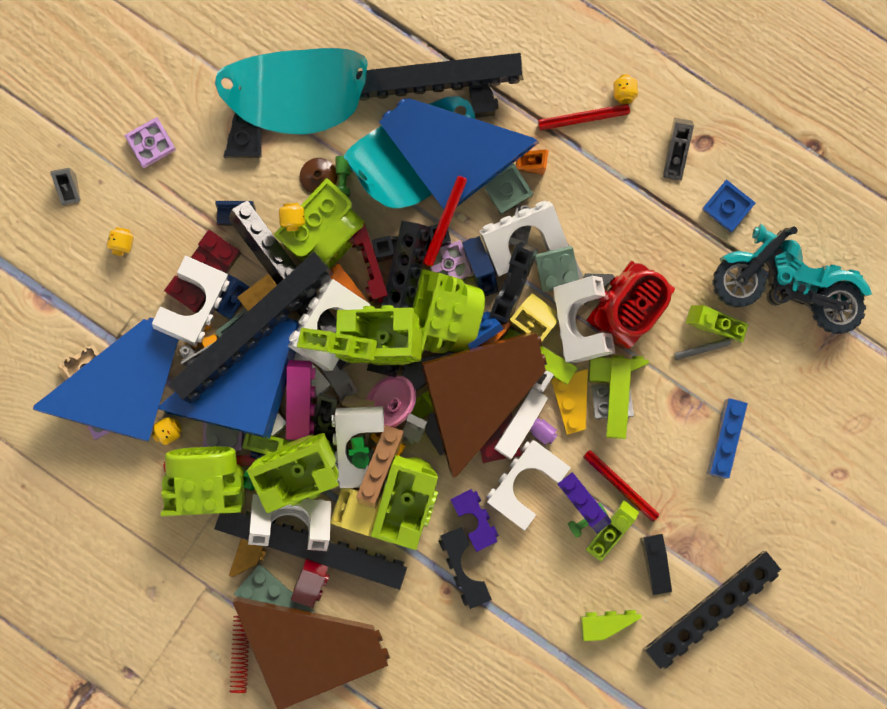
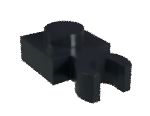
[314,413,335,445]

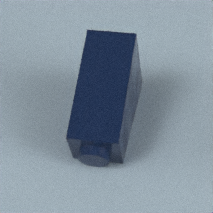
[462,236,499,297]

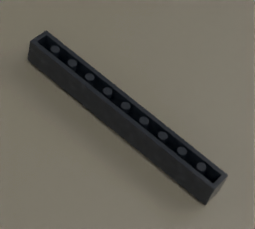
[354,53,524,101]
[228,200,351,370]
[170,252,334,404]
[214,511,408,590]

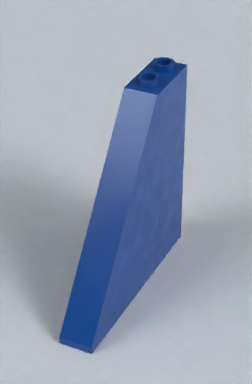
[379,98,539,209]
[33,318,179,442]
[158,318,299,439]

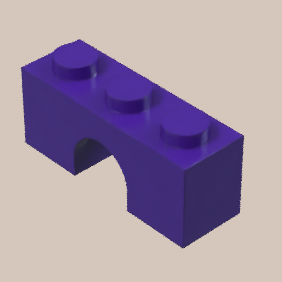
[558,472,612,533]
[450,489,499,552]

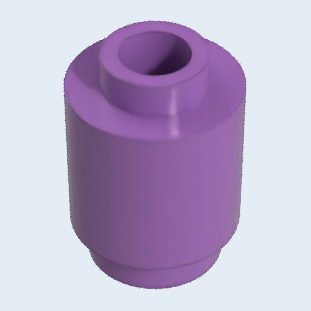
[530,417,558,445]

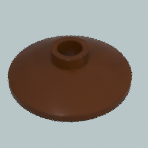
[300,158,337,194]

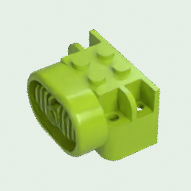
[274,178,366,268]
[412,269,485,354]
[335,305,426,365]
[247,433,339,513]
[161,446,246,516]
[371,455,438,550]

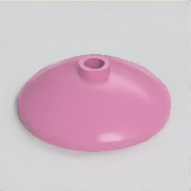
[366,375,416,427]

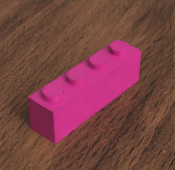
[286,360,316,440]

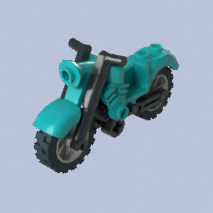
[712,223,872,334]

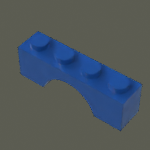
[707,398,748,479]

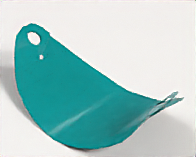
[215,48,368,134]
[344,96,475,208]

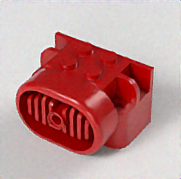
[586,260,675,349]

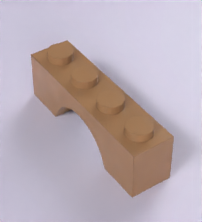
[356,425,404,509]

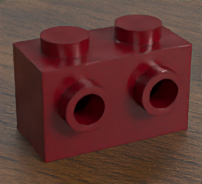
[291,559,329,608]

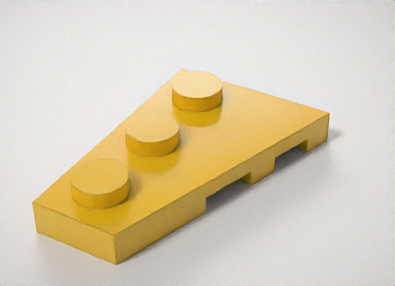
[551,369,588,435]

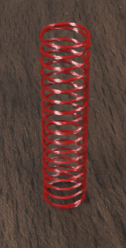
[229,616,249,693]

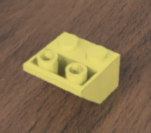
[509,293,558,342]
[330,488,382,537]

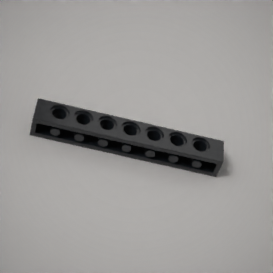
[367,221,431,377]
[643,551,782,669]

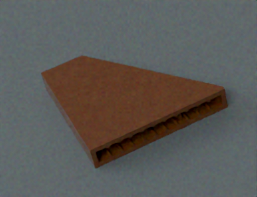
[421,332,547,478]
[233,597,390,709]

